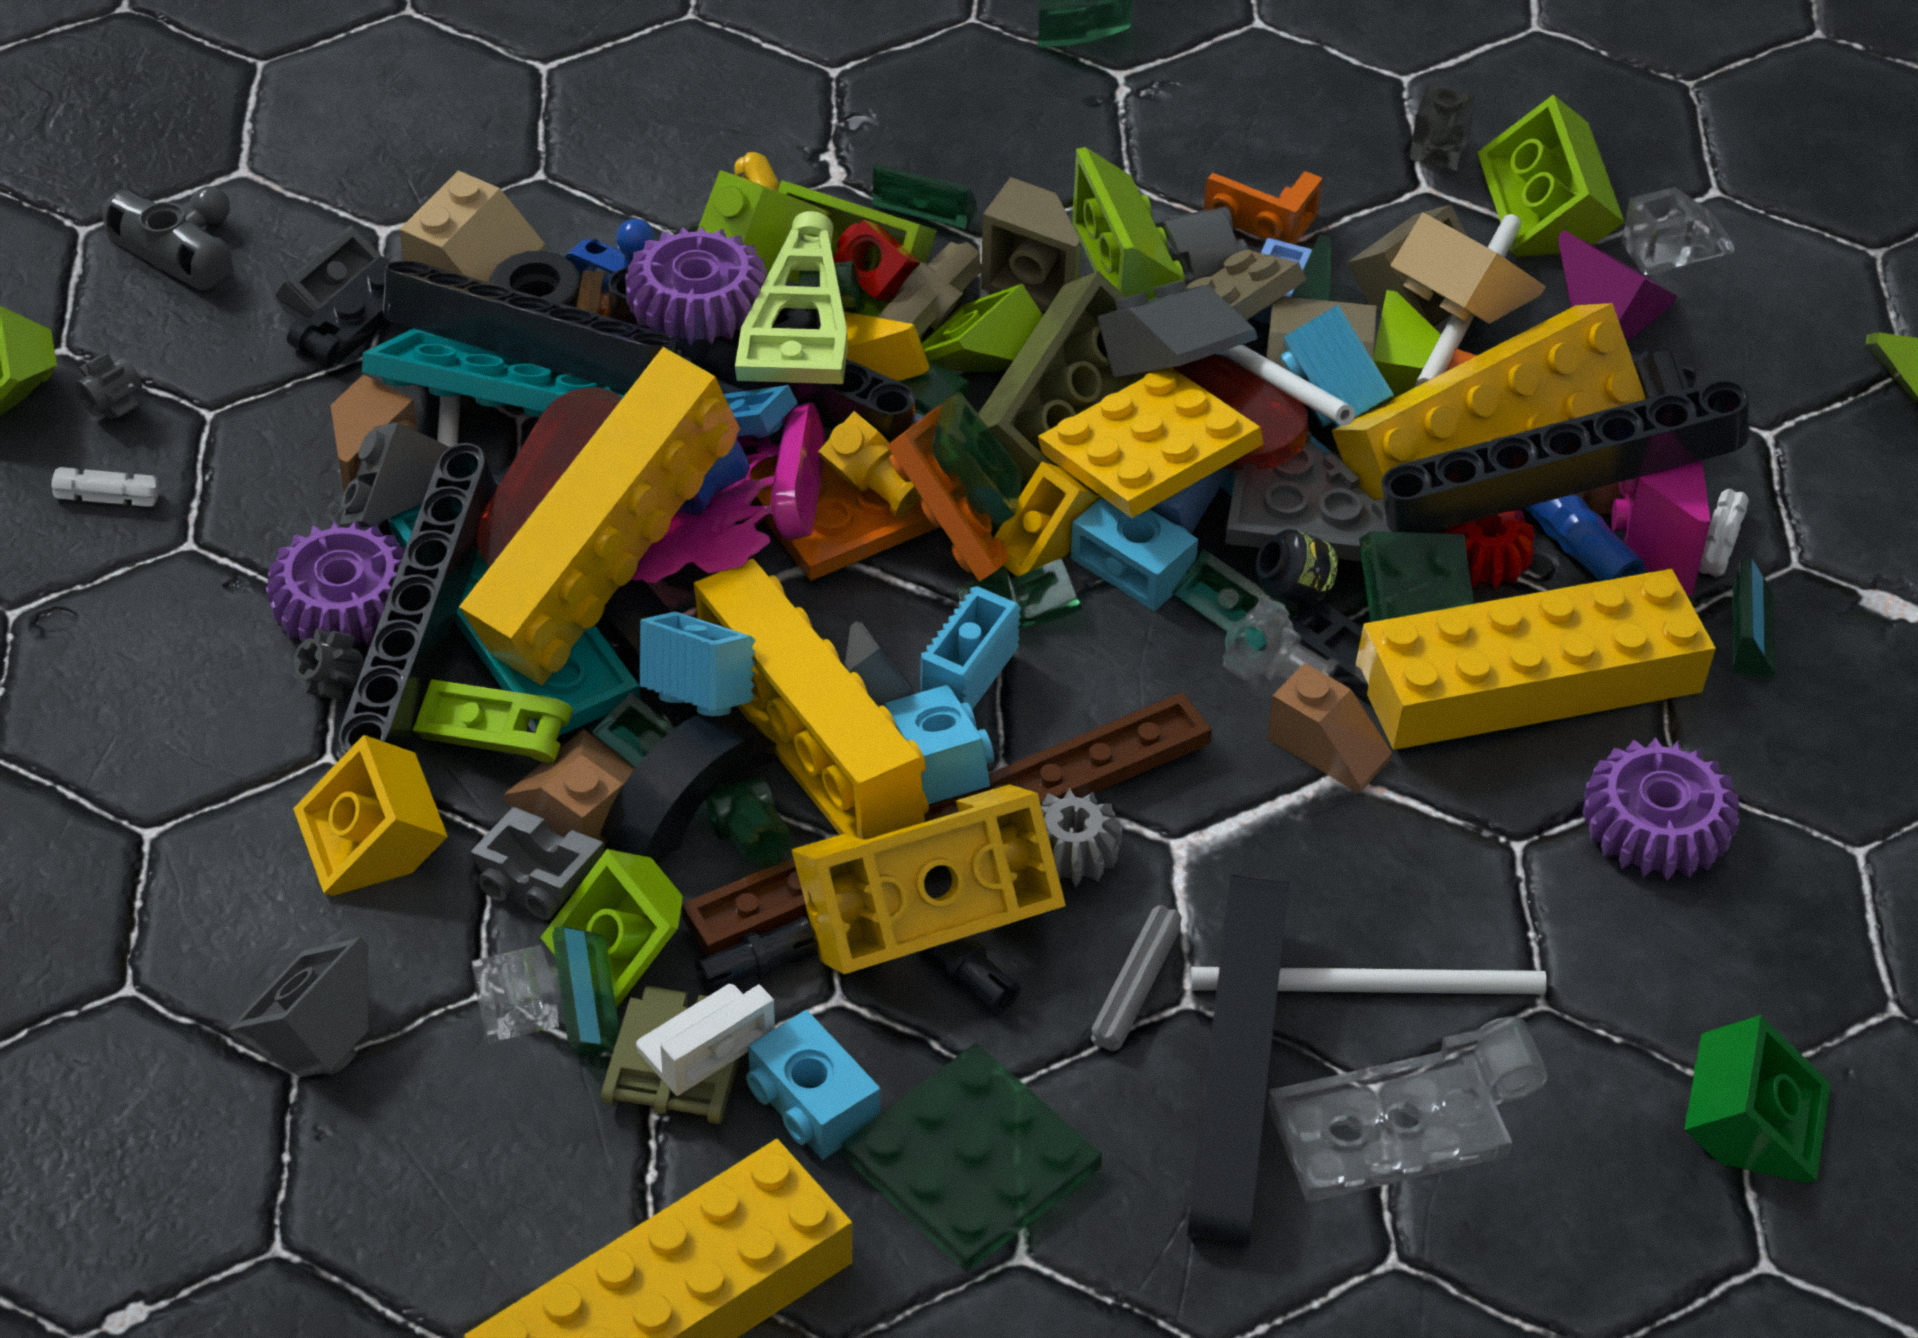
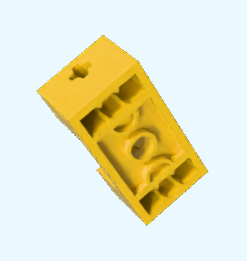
[791,784,1066,974]

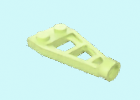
[735,211,848,384]

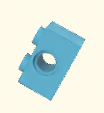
[1070,497,1198,612]
[884,684,994,805]
[746,1009,881,1160]

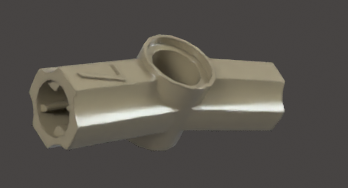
[878,242,981,339]

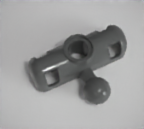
[102,186,234,290]

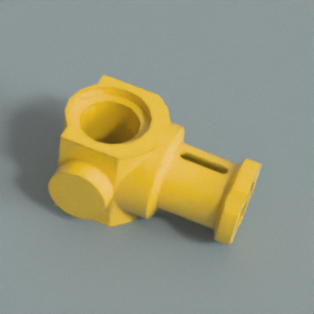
[817,411,922,518]

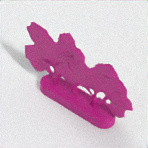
[631,402,826,583]

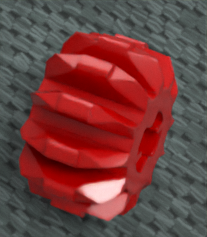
[1442,510,1535,590]

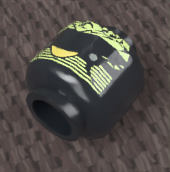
[1256,529,1339,607]

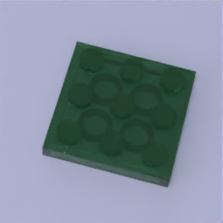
[842,1042,1102,1272]

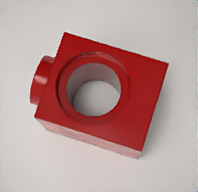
[833,219,921,303]

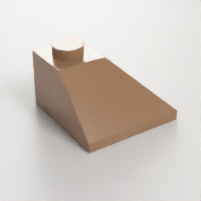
[504,729,636,846]

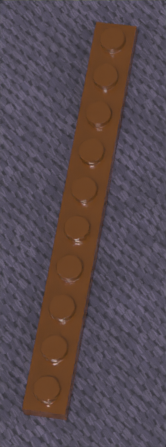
[681,692,1212,956]

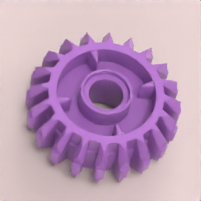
[626,226,767,346]
[266,520,406,648]
[1583,737,1740,881]

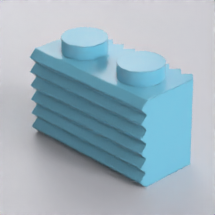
[1280,305,1394,429]
[920,586,1021,710]
[640,611,756,716]

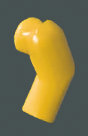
[734,152,780,191]

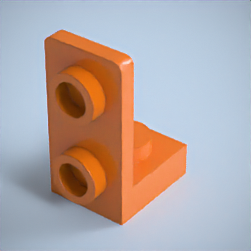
[1203,171,1323,245]

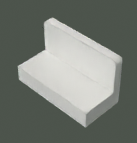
[636,984,775,1096]

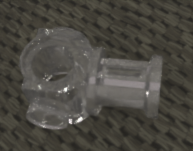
[1222,597,1340,681]

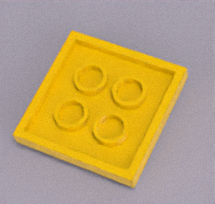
[1038,367,1264,518]

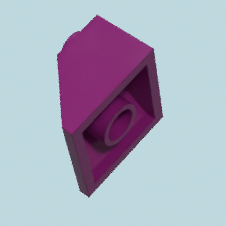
[1558,229,1678,340]

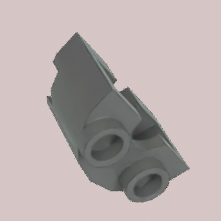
[1155,206,1248,286]
[471,807,604,920]

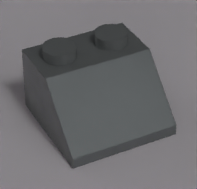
[1097,280,1258,377]

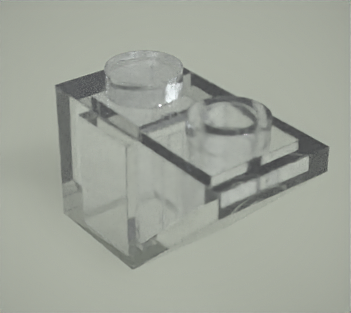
[1621,187,1735,275]

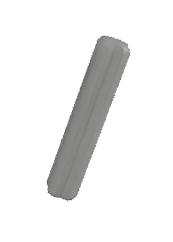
[1091,905,1182,1052]

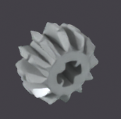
[1041,788,1122,888]

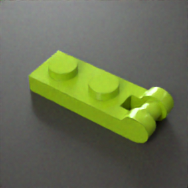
[413,679,573,763]

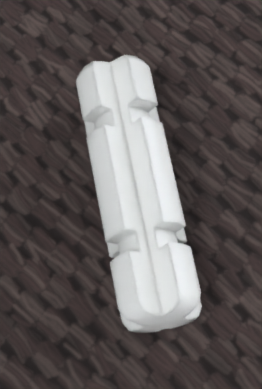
[51,467,159,507]
[1699,488,1749,577]

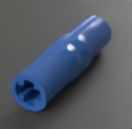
[1523,494,1645,581]

